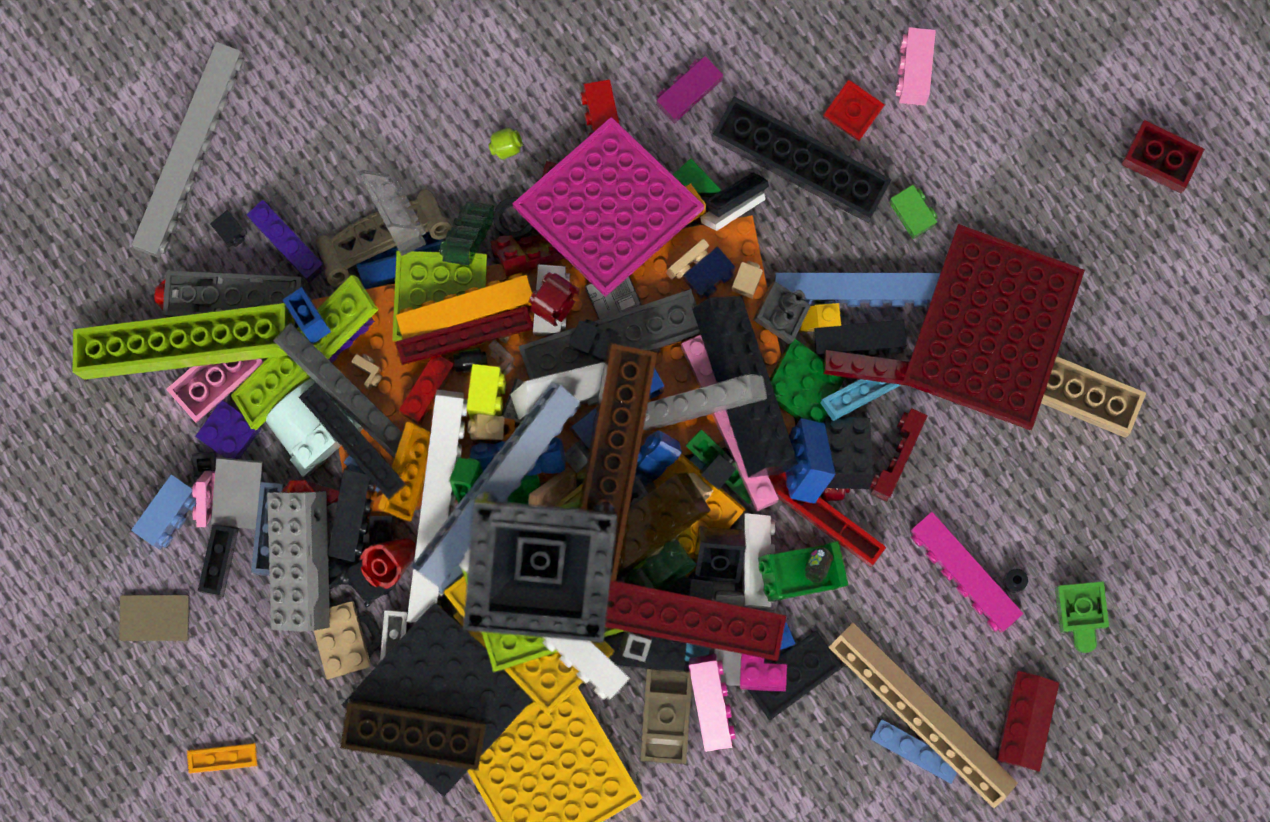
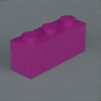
[656,56,723,124]

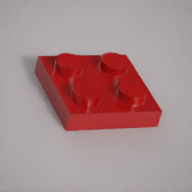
[823,80,885,141]

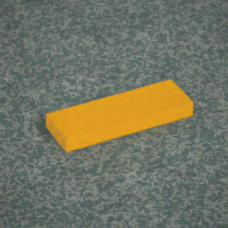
[187,743,258,774]

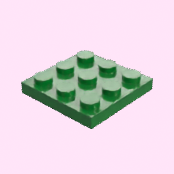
[770,339,845,423]

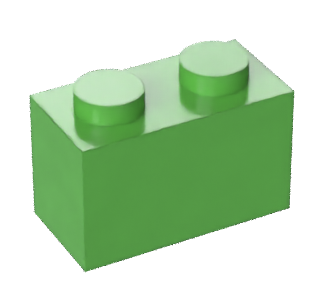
[889,185,938,239]

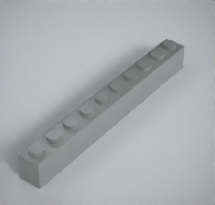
[132,42,245,258]

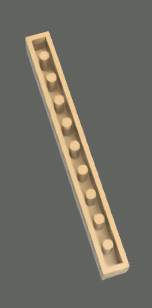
[829,623,1018,808]

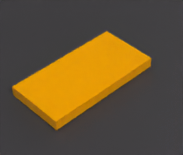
[378,422,431,522]

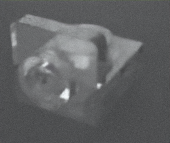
[488,340,515,375]

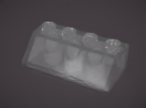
[358,170,426,256]

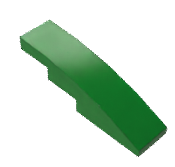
[685,429,752,504]

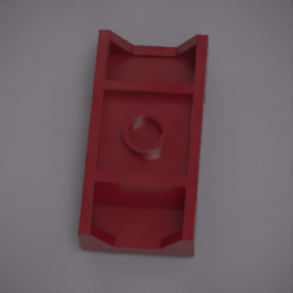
[490,234,565,276]
[870,408,928,502]

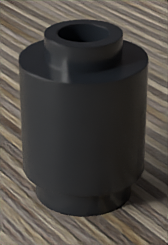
[453,348,487,373]
[1003,569,1028,593]

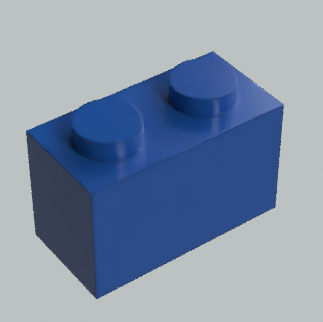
[283,287,331,344]

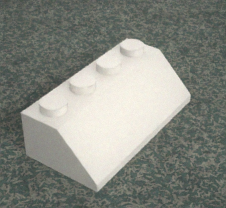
[510,362,605,420]
[742,514,775,608]

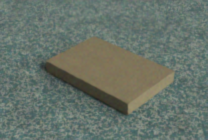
[119,595,189,641]

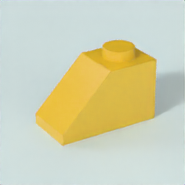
[798,303,841,333]

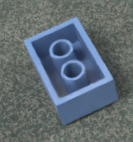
[131,475,196,550]

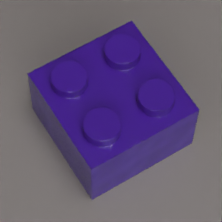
[195,400,261,459]

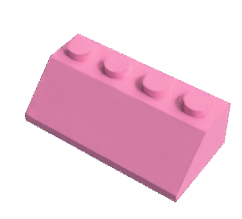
[166,359,264,423]

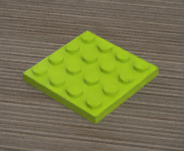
[392,251,487,345]

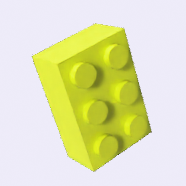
[467,364,507,419]

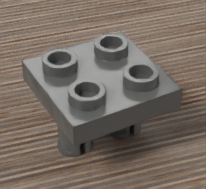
[753,281,811,344]

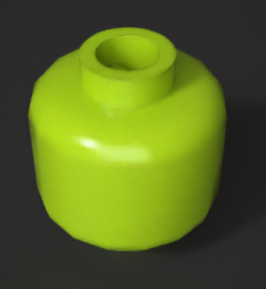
[488,127,523,160]

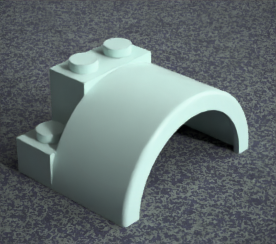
[266,378,363,477]

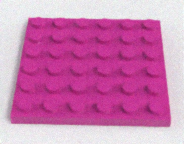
[512,117,704,297]

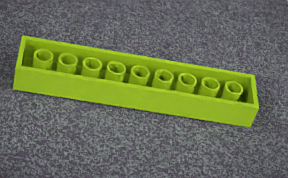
[72,303,295,380]

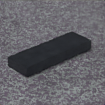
[704,172,769,217]

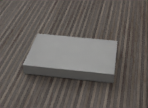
[211,457,263,529]

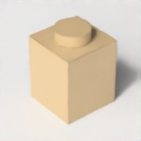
[732,261,763,299]

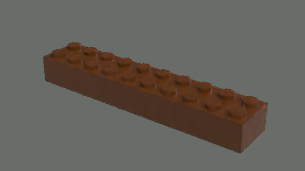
[578,344,657,581]

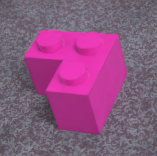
[740,654,787,692]

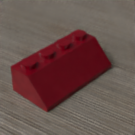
[995,671,1059,772]

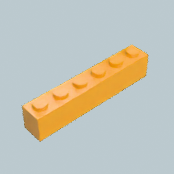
[396,274,532,339]

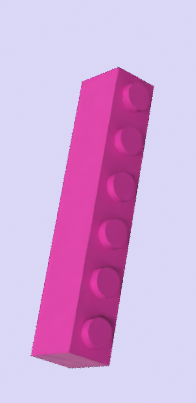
[910,512,1024,633]

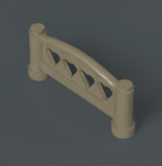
[316,189,452,286]

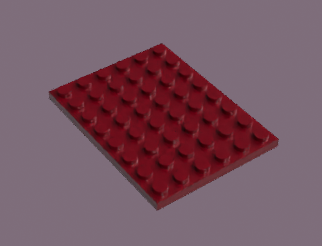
[902,224,1085,431]

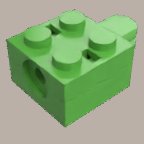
[1055,581,1109,653]

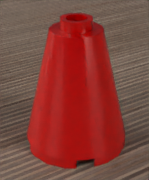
[360,538,416,589]

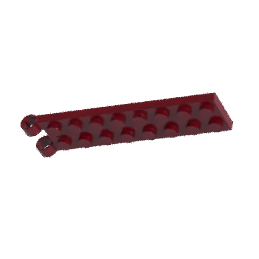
[605,580,786,661]

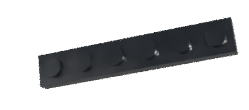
[298,382,407,500]

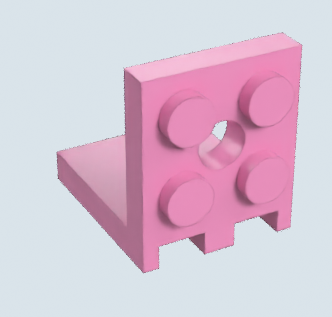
[192,471,215,527]

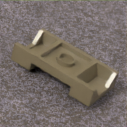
[640,669,692,764]

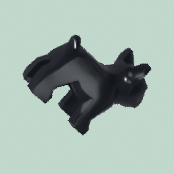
[328,558,395,607]

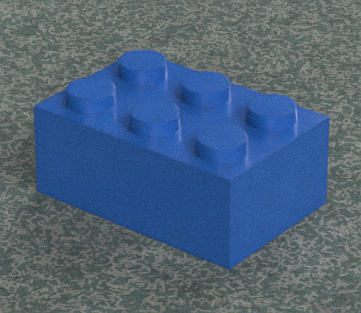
[785,418,835,504]

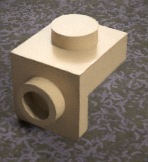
[351,354,382,390]
[467,414,504,441]

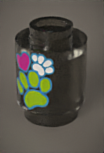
[805,548,833,583]

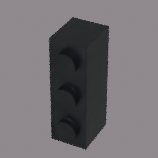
[198,524,238,597]

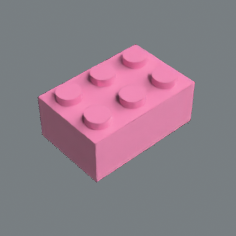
[896,27,936,105]

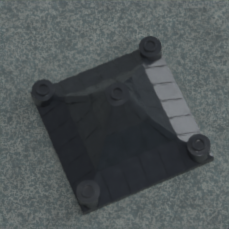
[463,492,617,642]

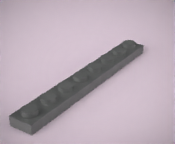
[273,323,403,458]

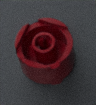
[529,272,580,326]

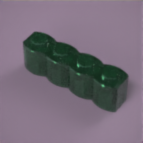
[440,201,494,266]
[621,540,697,591]

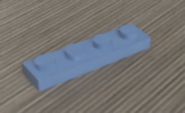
[870,719,957,784]

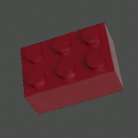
[1121,120,1205,194]

